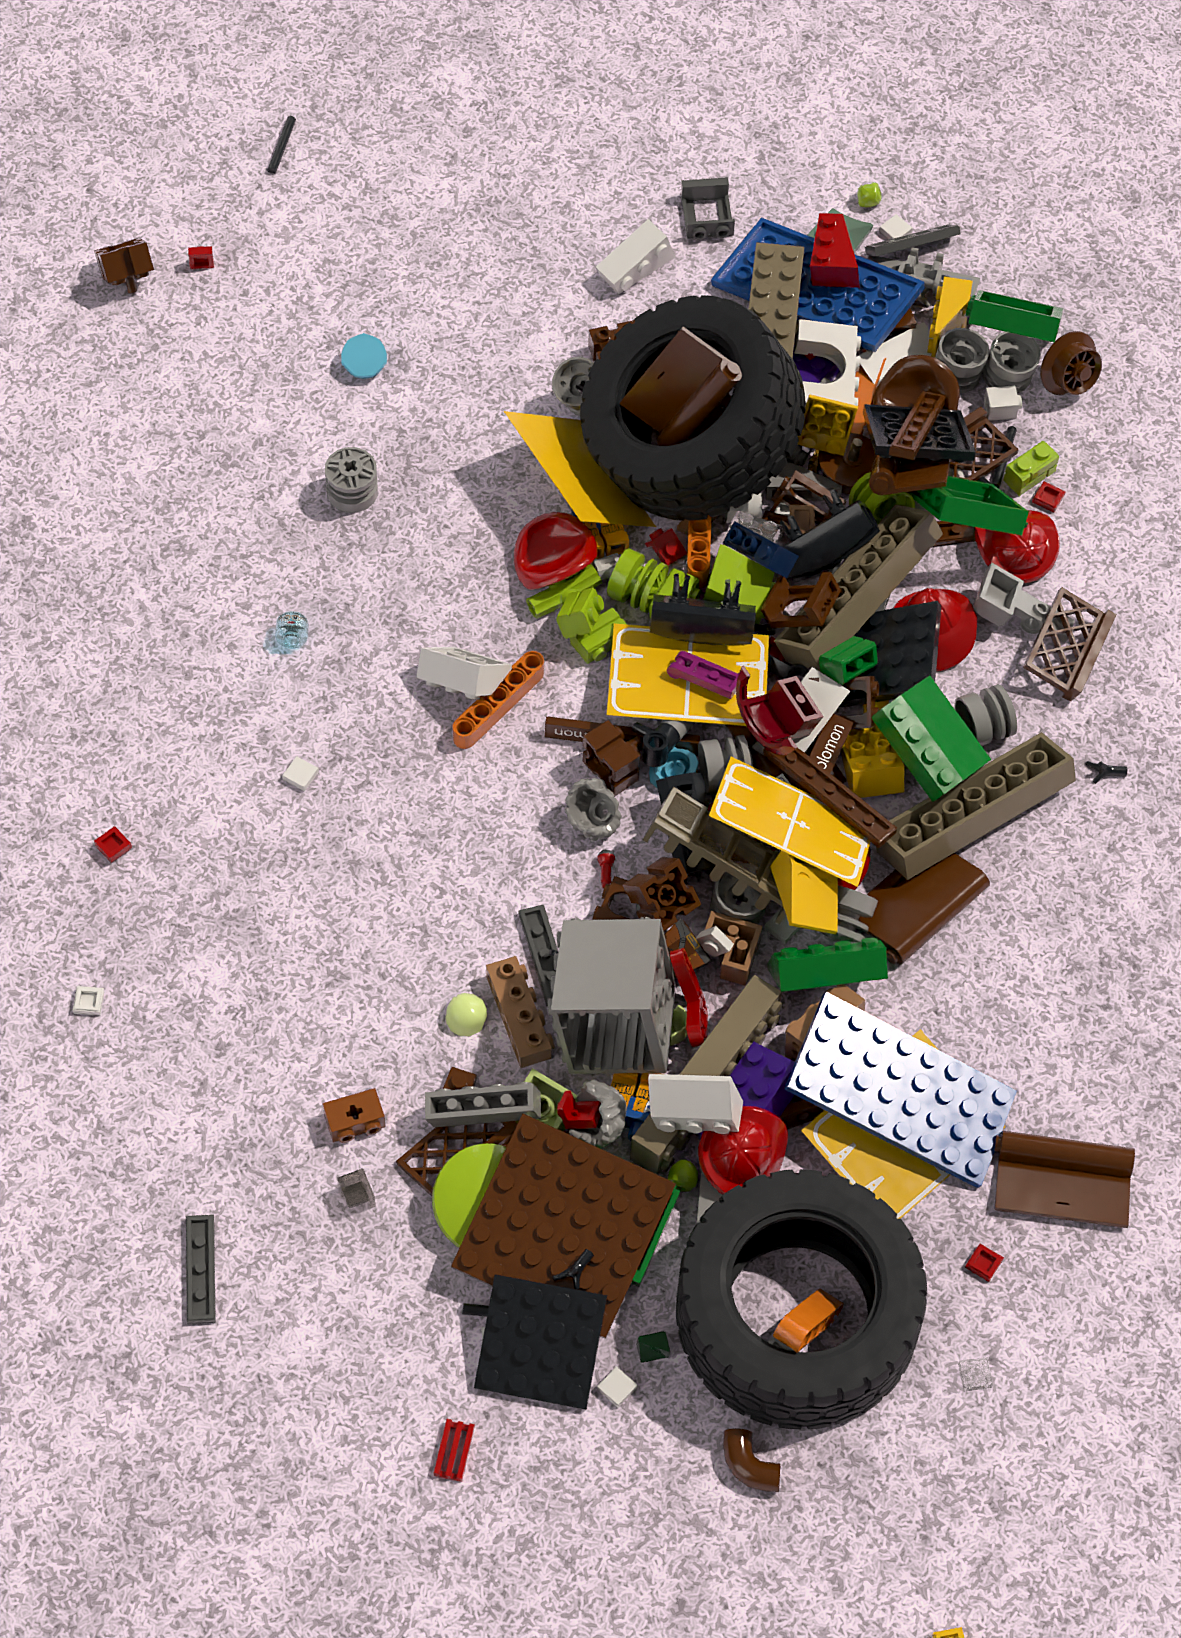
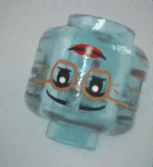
[275,611,309,649]

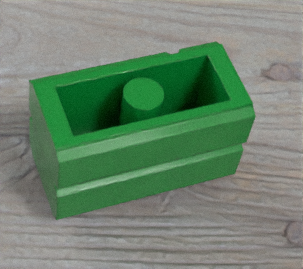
[819,636,878,685]

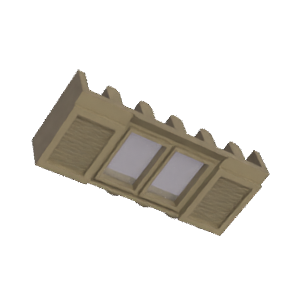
[643,787,786,925]

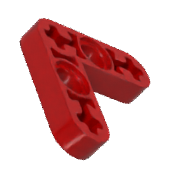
[670,948,708,1048]

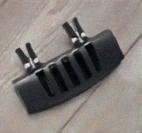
[780,489,880,582]
[650,573,756,645]
[656,773,720,885]

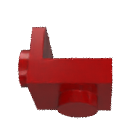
[644,528,687,566]
[557,1091,601,1129]

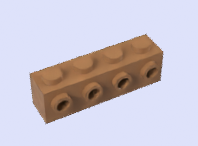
[486,956,555,1069]

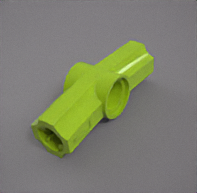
[526,564,603,619]

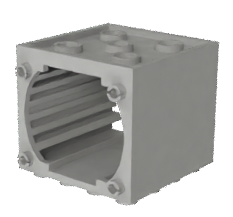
[548,917,676,1074]

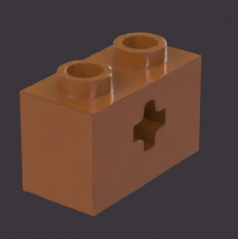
[322,1088,386,1143]

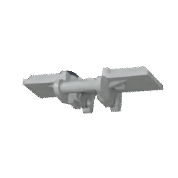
[868,247,980,300]

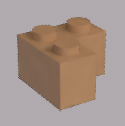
[705,911,763,986]

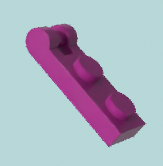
[667,651,738,699]

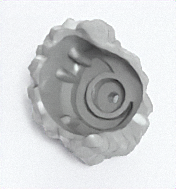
[565,778,622,842]
[569,1079,627,1149]

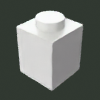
[984,385,1022,421]

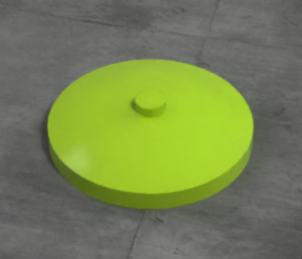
[432,1143,507,1248]

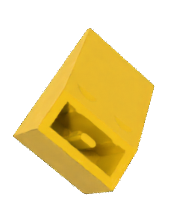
[927,277,973,357]
[797,394,858,456]
[841,725,904,798]
[770,851,838,934]

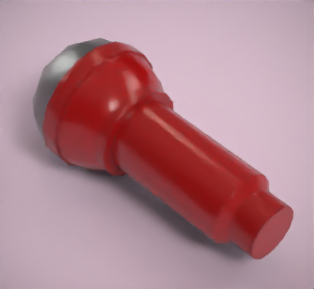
[597,849,615,888]

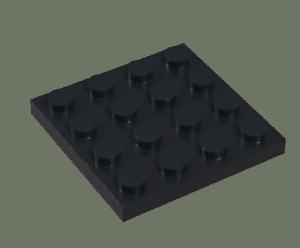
[863,404,976,463]
[839,601,942,708]
[474,1274,608,1410]

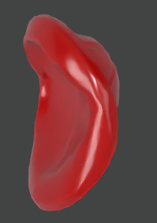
[975,510,1060,584]
[514,512,598,590]
[893,588,977,671]
[698,1106,788,1195]

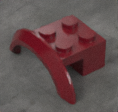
[736,666,824,755]

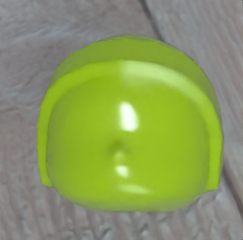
[857,182,882,208]
[668,1160,698,1192]

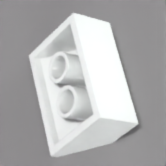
[416,647,512,699]
[648,1074,743,1134]

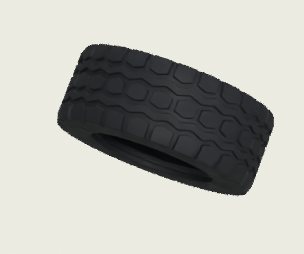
[580,295,806,521]
[676,1169,927,1430]

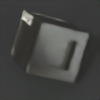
[337,1168,376,1208]

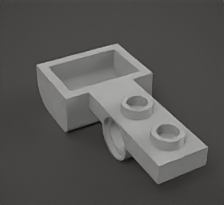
[973,563,1075,643]

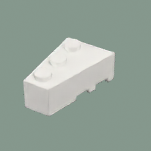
[596,219,676,294]

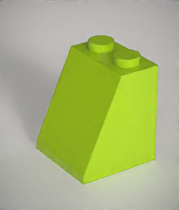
[703,544,775,624]

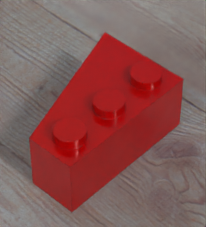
[810,213,860,288]

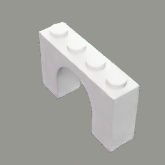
[795,319,861,406]

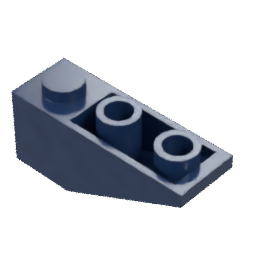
[723,521,799,578]

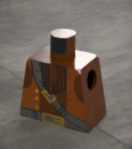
[664,919,713,980]

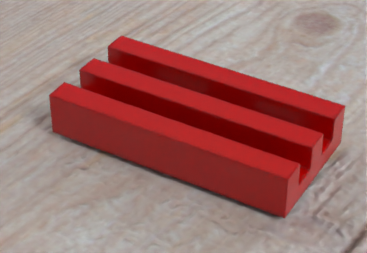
[434,1419,475,1482]

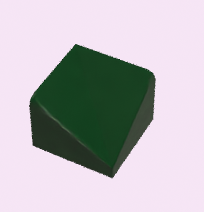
[636,1331,670,1363]

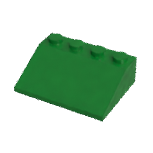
[871,676,991,802]
[767,938,888,992]

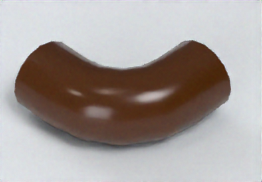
[723,1428,780,1492]

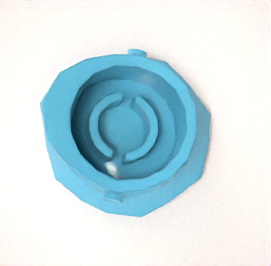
[341,333,387,379]
[649,747,699,788]

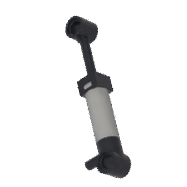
[632,632,756,767]

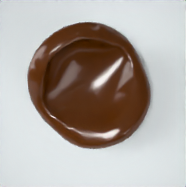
[873,355,960,410]

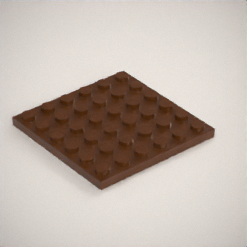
[451,1114,676,1339]

